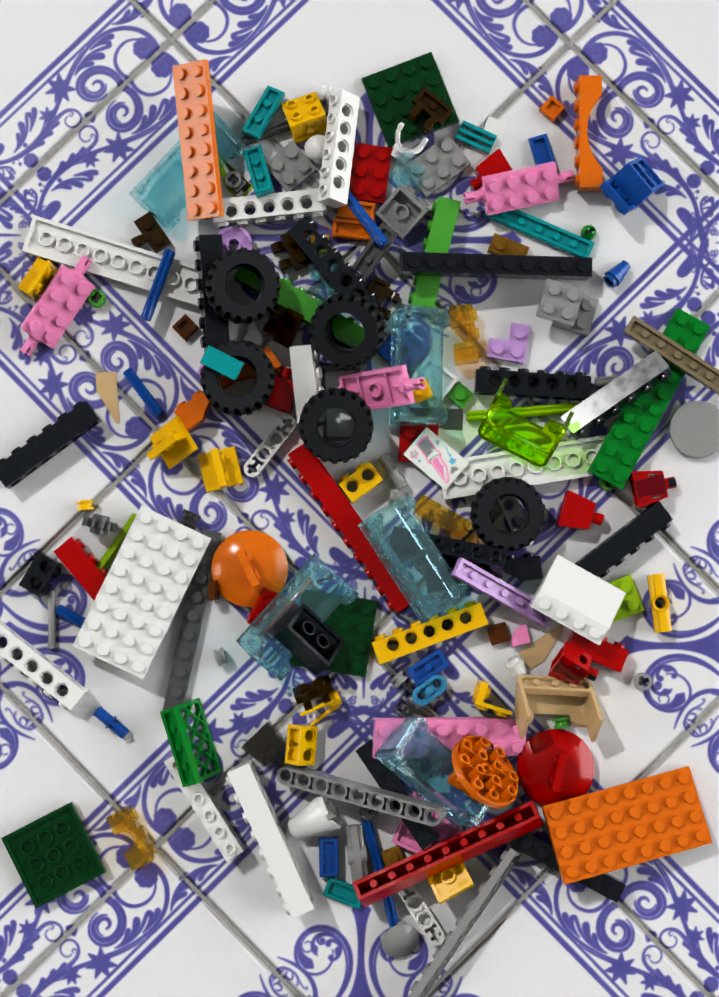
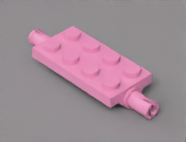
[463,161,574,216]
[20,255,95,356]
[338,364,425,413]

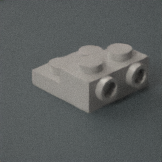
[375,184,430,239]

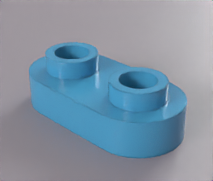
[412,674,447,706]

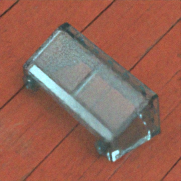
[129,112,246,228]
[389,305,450,426]
[358,492,471,623]
[236,554,359,681]
[374,715,489,827]

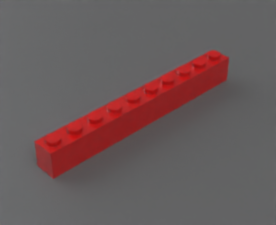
[287,443,417,613]
[352,801,544,907]

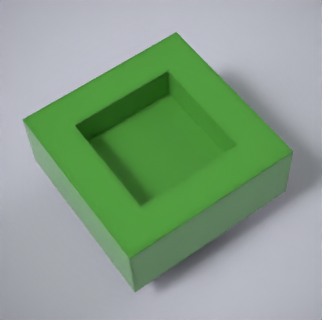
[447,382,473,409]

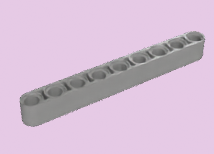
[276,764,446,826]

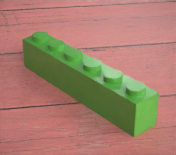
[408,196,461,315]

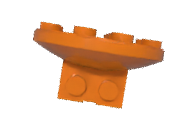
[211,530,288,607]
[447,735,519,808]

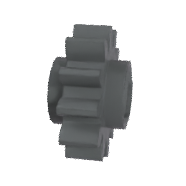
[82,514,117,535]

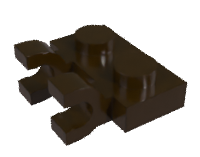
[407,87,454,135]
[271,233,313,272]
[363,276,400,321]
[262,303,305,349]
[293,675,334,711]

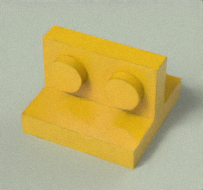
[147,416,199,469]
[197,446,244,493]
[427,863,475,904]

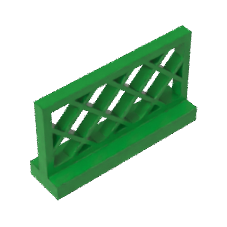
[160,698,222,787]

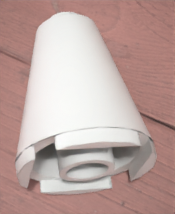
[286,795,343,839]

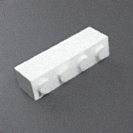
[289,344,327,424]

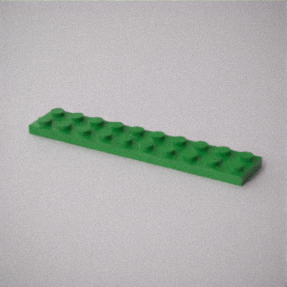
[587,308,710,491]

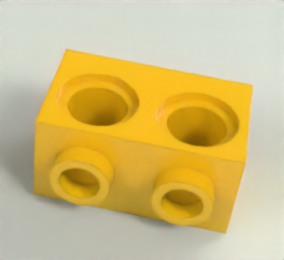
[339,461,383,504]
[284,724,318,766]

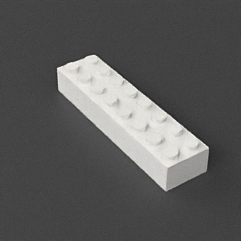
[226,759,315,919]

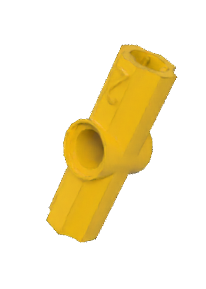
[647,573,672,633]

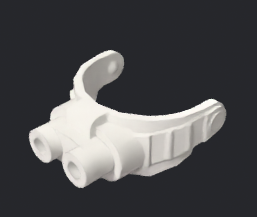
[391,122,428,163]

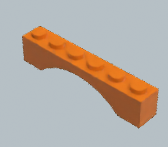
[573,75,603,192]
[174,346,282,432]

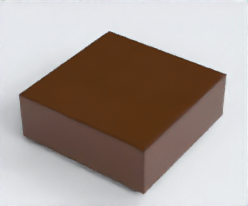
[172,314,199,341]
[207,580,219,600]
[486,621,510,645]

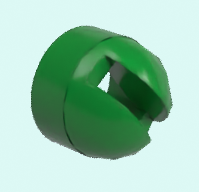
[580,225,596,241]

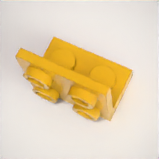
[281,92,327,144]
[17,256,58,301]
[471,679,513,718]

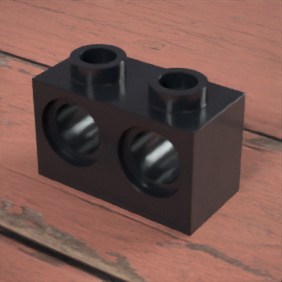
[19,552,62,597]

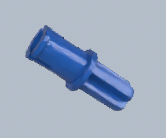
[93,706,129,739]

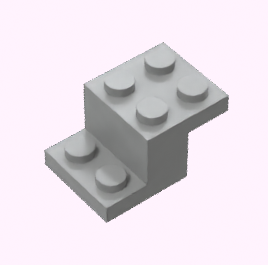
[536,278,599,337]

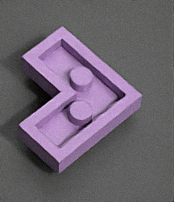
[486,323,530,364]

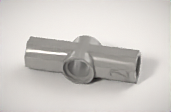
[345,824,369,882]

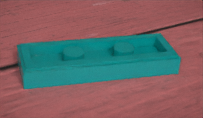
[241,86,285,141]
[243,144,275,198]

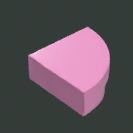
[511,624,531,647]

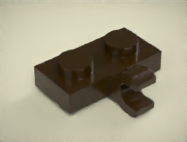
[131,211,171,253]

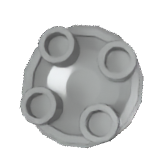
[380,921,419,958]

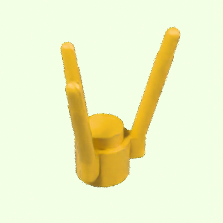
[300,690,343,726]

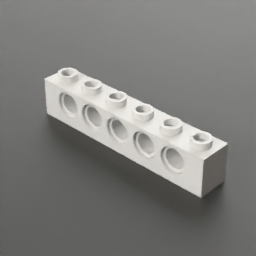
[317,89,360,209]
[213,188,327,229]
[0,620,89,710]
[164,756,245,862]

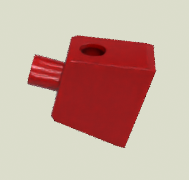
[469,148,512,191]
[264,366,295,415]
[555,490,604,530]

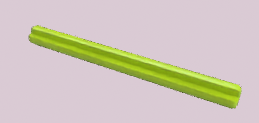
[466,402,579,422]

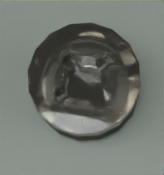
[178,509,201,530]

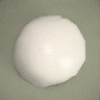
[304,134,325,165]

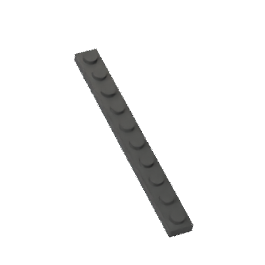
[161,529,222,718]

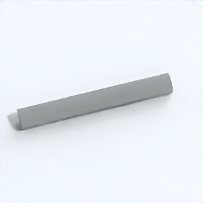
[48,591,56,649]

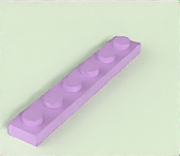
[451,557,551,628]

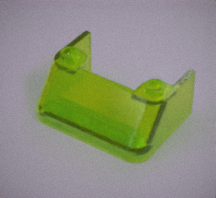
[478,378,574,467]

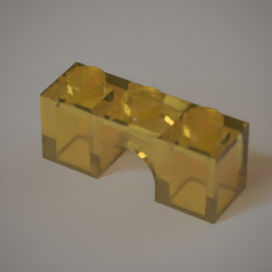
[448,304,482,366]
[411,494,471,540]
[106,805,156,871]

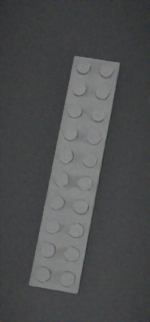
[408,848,523,997]

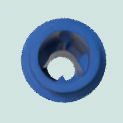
[603,260,631,288]

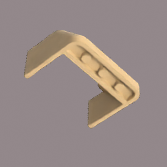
[514,674,603,742]

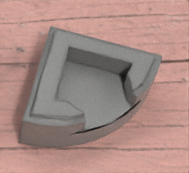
[244,323,263,347]

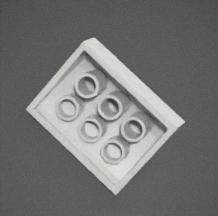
[529,554,626,646]

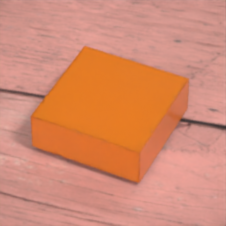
[539,95,566,123]

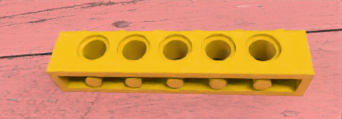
[371,600,488,665]

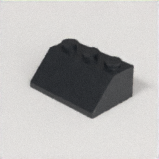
[274,603,345,675]

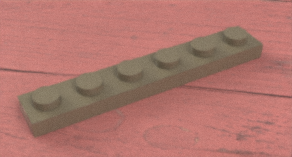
[622,316,719,395]

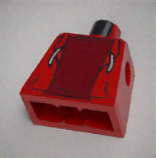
[629,471,677,509]
[548,641,599,685]

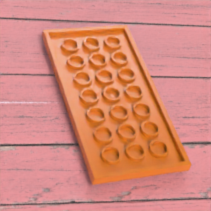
[541,766,712,885]

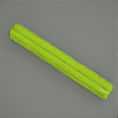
[97,513,137,570]

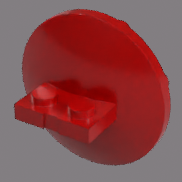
[516,729,595,805]

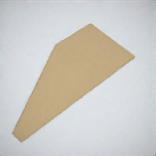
[95,371,120,423]
[519,624,564,670]

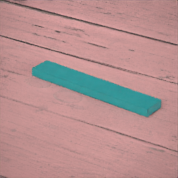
[483,209,594,257]

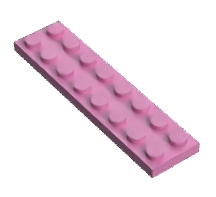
[372,716,527,758]

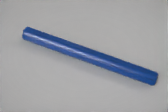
[361,819,399,928]

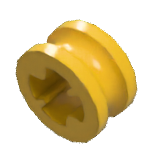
[76,500,94,511]

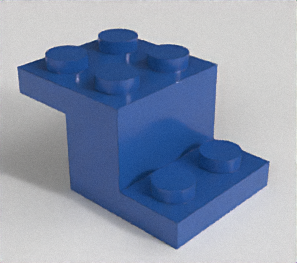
[600,156,665,215]

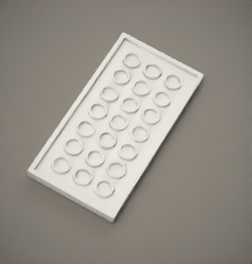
[72,505,211,679]

